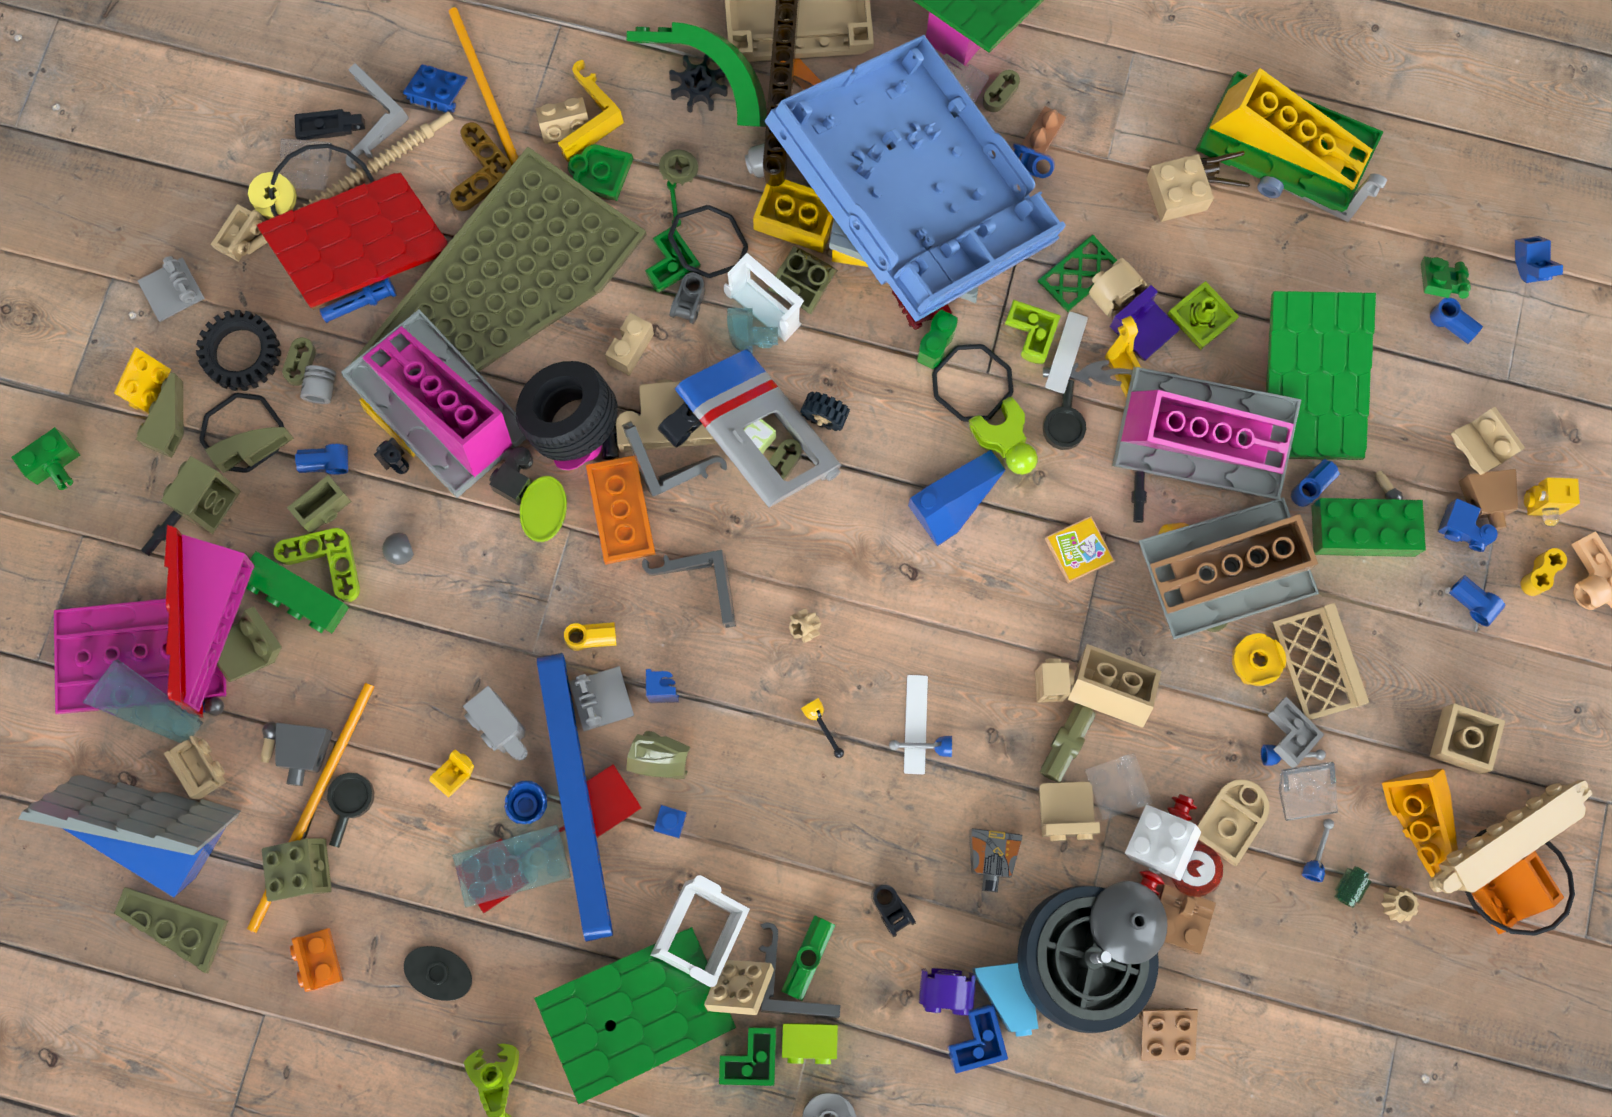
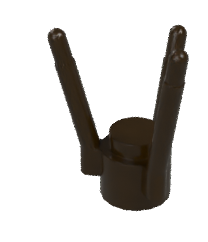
[1200,151,1250,187]

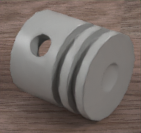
[300,365,336,404]

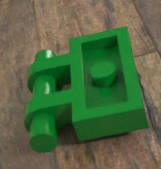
[1421,256,1471,299]

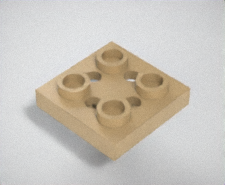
[704,960,774,1015]

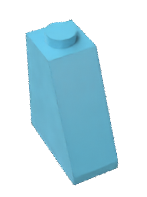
[972,963,1039,1037]

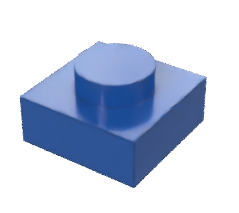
[653,805,687,839]

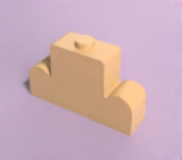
[616,379,718,452]

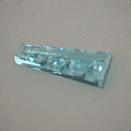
[82,659,204,743]

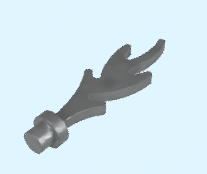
[1043,360,1133,387]

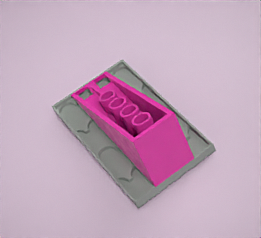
[341,310,526,498]
[1112,367,1301,500]

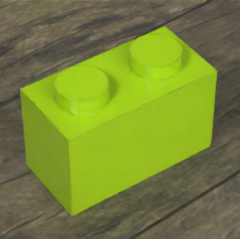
[782,1023,838,1064]

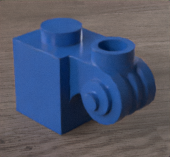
[1437,499,1498,552]

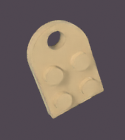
[1197,780,1269,866]

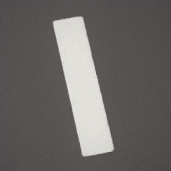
[1045,311,1088,393]
[904,675,928,774]

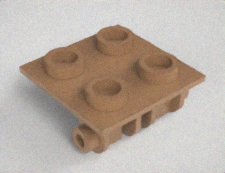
[1139,1008,1198,1061]

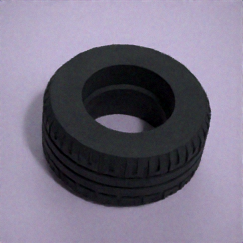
[515,361,618,461]

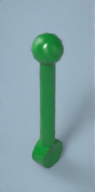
[667,181,681,227]

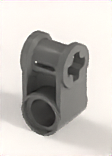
[670,272,705,324]

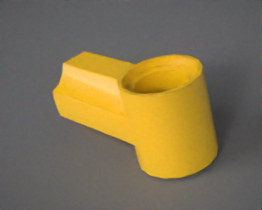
[564,622,617,651]

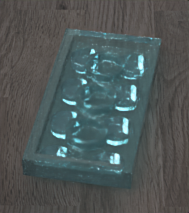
[452,825,572,908]

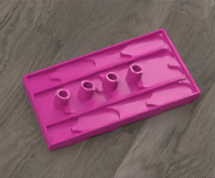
[54,599,226,715]

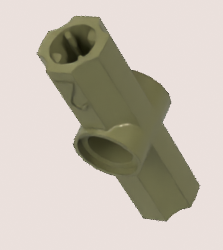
[1040,703,1097,783]

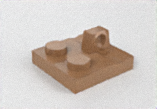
[1159,885,1216,954]

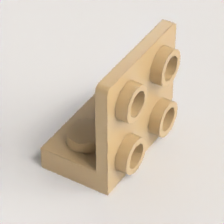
[1451,407,1525,475]

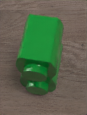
[917,310,958,370]

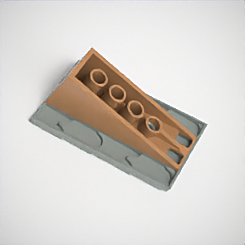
[1138,497,1319,640]

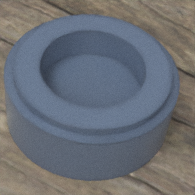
[1257,176,1284,198]

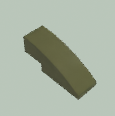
[205,427,294,473]

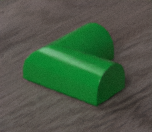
[645,227,701,293]

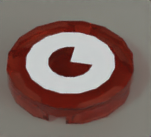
[1170,844,1223,897]

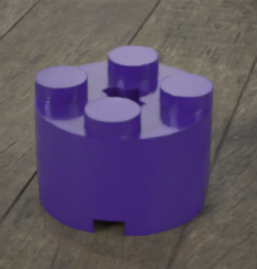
[919,968,976,1015]

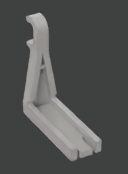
[346,63,409,172]
[1285,173,1387,222]

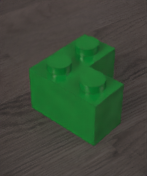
[719,1027,776,1086]

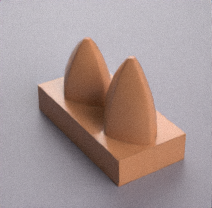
[1021,106,1066,154]

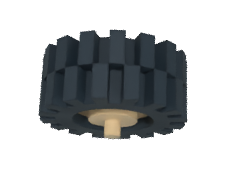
[800,391,850,431]

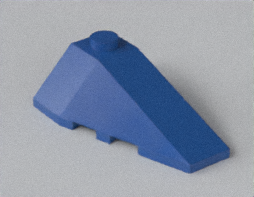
[908,450,1006,547]

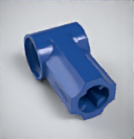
[1430,298,1483,344]
[295,444,348,475]
[1291,459,1340,507]
[1449,575,1505,627]

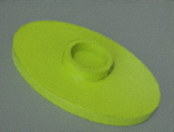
[520,476,567,542]

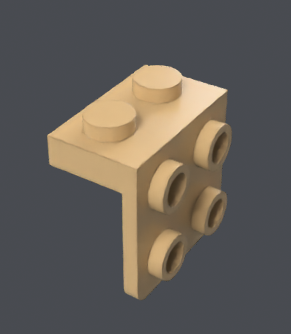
[1039,782,1100,841]

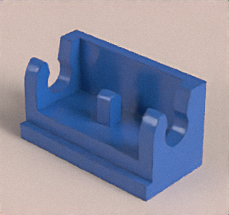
[646,669,679,703]

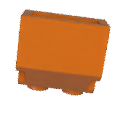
[1472,851,1564,935]

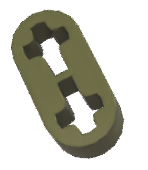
[983,70,1020,112]
[282,337,316,386]
[769,439,801,481]

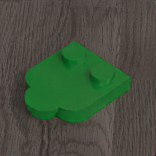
[568,144,634,201]

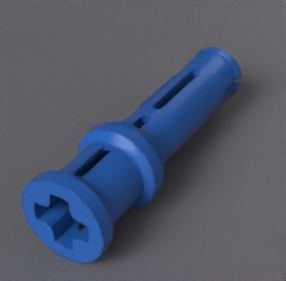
[319,277,397,323]

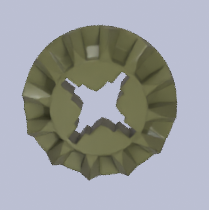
[659,149,698,186]

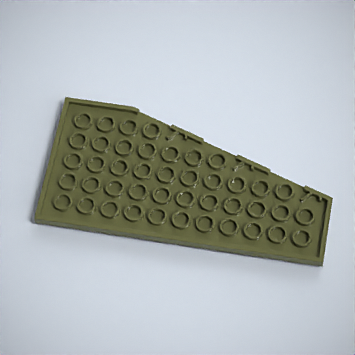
[342,147,647,379]

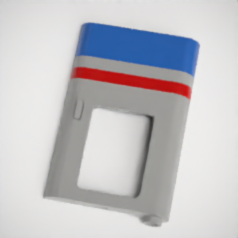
[675,349,841,508]

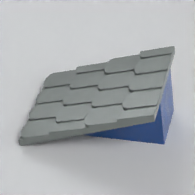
[18,775,241,897]

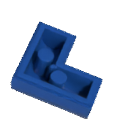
[948,1004,1008,1074]

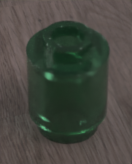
[1334,866,1372,908]

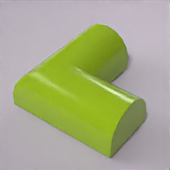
[1005,299,1061,364]

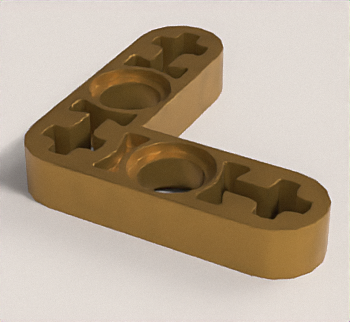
[450,122,512,211]

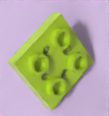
[1167,281,1239,350]

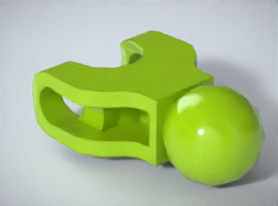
[969,397,1038,475]

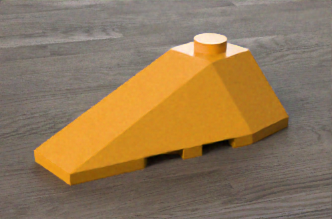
[1382,768,1458,878]

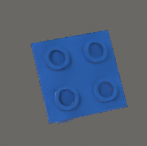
[403,64,468,113]

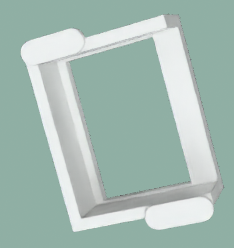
[724,253,804,341]
[651,875,750,987]

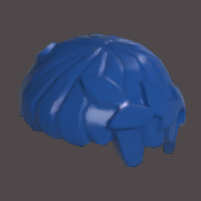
[504,781,547,824]

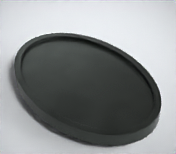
[404,946,472,1001]

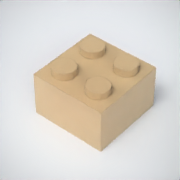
[1146,154,1214,222]
[1430,703,1505,774]

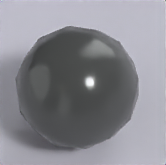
[382,533,414,565]

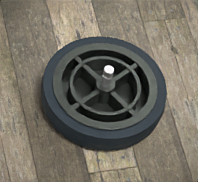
[1017,886,1159,1033]

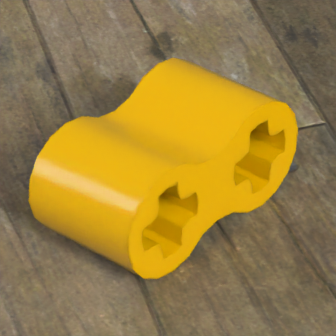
[1520,548,1567,596]

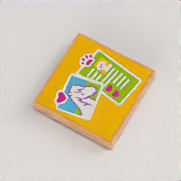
[1045,516,1115,584]

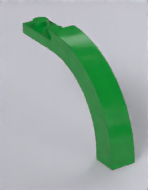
[626,22,767,127]

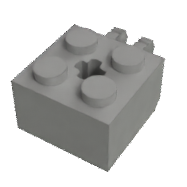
[463,686,528,761]

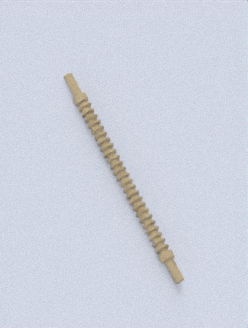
[248,111,454,255]

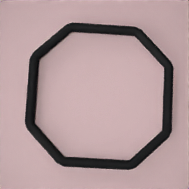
[668,205,748,278]
[932,344,1014,422]
[199,393,284,473]

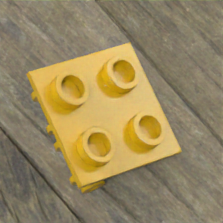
[114,347,171,414]

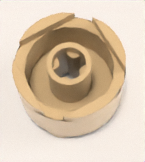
[1089,258,1148,318]

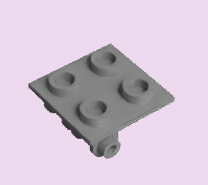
[137,256,205,322]
[569,666,634,731]

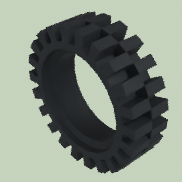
[196,310,281,391]

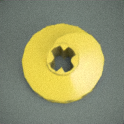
[248,172,297,219]

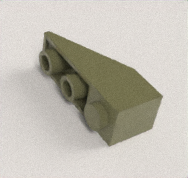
[136,372,184,458]

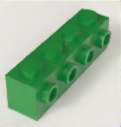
[246,551,349,634]

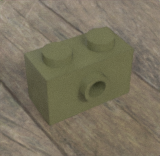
[287,475,352,534]

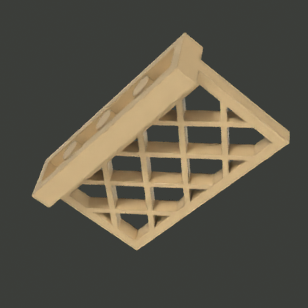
[1272,603,1369,720]

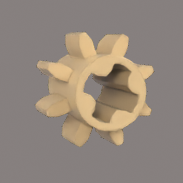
[789,608,821,643]

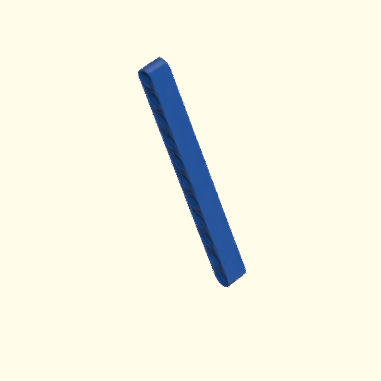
[537,653,613,942]

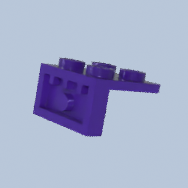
[1110,285,1180,361]

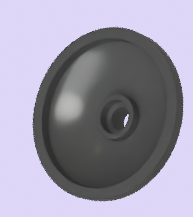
[1090,881,1168,964]

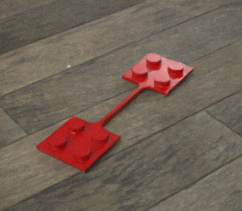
[455,764,642,914]

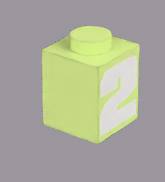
[744,419,776,454]

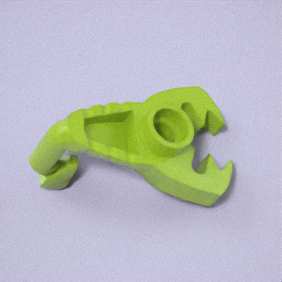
[463,1043,519,1117]

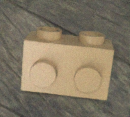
[536,97,589,144]
[211,204,265,262]

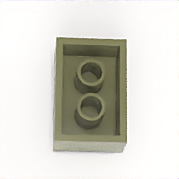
[161,456,241,534]

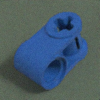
[1013,143,1055,178]

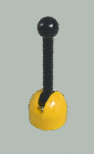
[801,698,844,758]

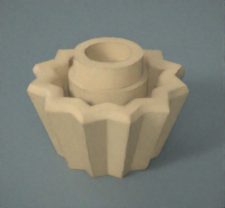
[1381,885,1419,923]

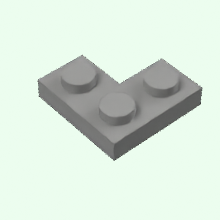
[1267,697,1324,769]

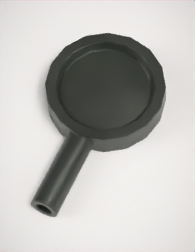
[1043,380,1087,450]
[327,773,375,848]

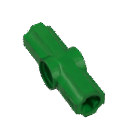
[781,915,836,1001]

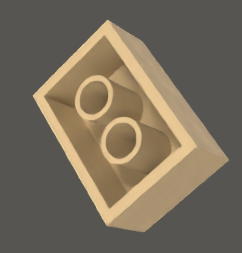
[1068,644,1162,728]

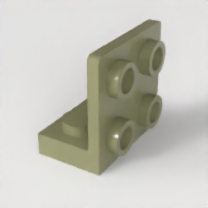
[217,606,282,682]
[262,838,332,902]

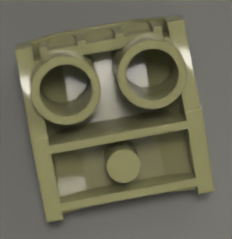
[768,246,838,314]
[626,731,690,779]

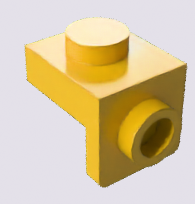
[429,749,474,797]

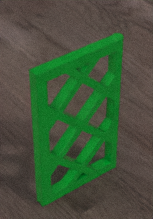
[1038,234,1117,312]

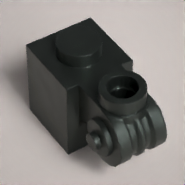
[489,447,533,506]

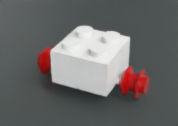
[1125,794,1201,896]

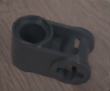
[658,402,702,448]
[871,885,916,938]

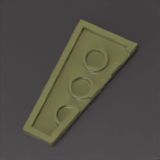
[114,887,228,973]

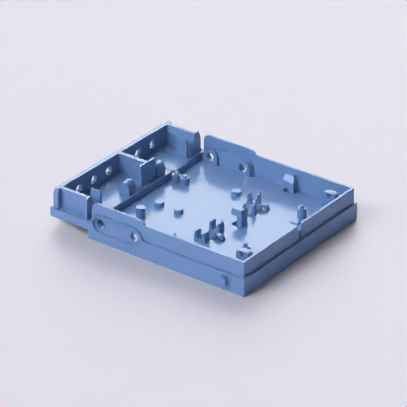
[765,35,1066,322]

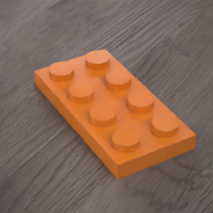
[586,455,656,565]

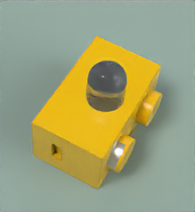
[1524,477,1580,527]

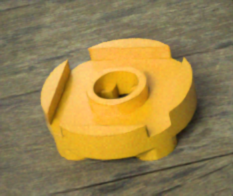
[1232,633,1286,686]

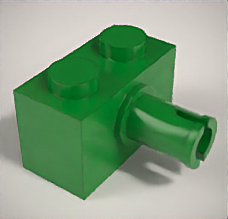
[11,427,80,490]

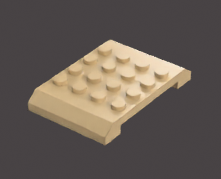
[725,0,874,62]

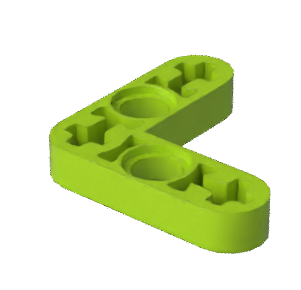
[273,528,360,602]

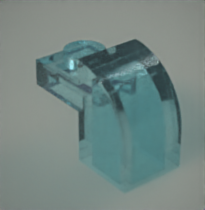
[727,308,778,355]

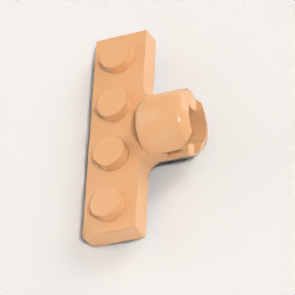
[1571,531,1612,610]

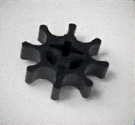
[669,54,728,113]

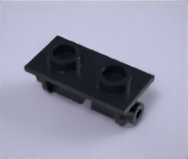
[374,437,409,474]

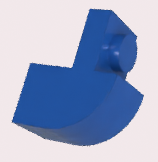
[1515,236,1563,283]

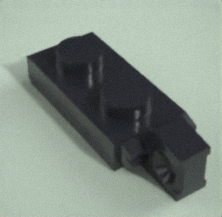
[294,109,365,141]

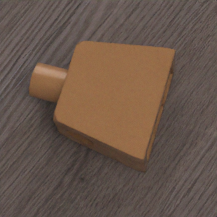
[1459,469,1518,530]

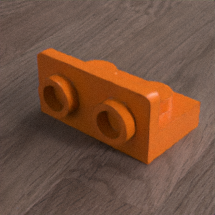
[290,928,343,992]

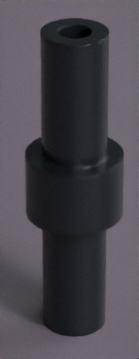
[1131,471,1147,523]
[141,510,182,556]

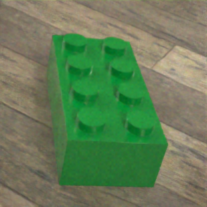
[1311,498,1426,557]

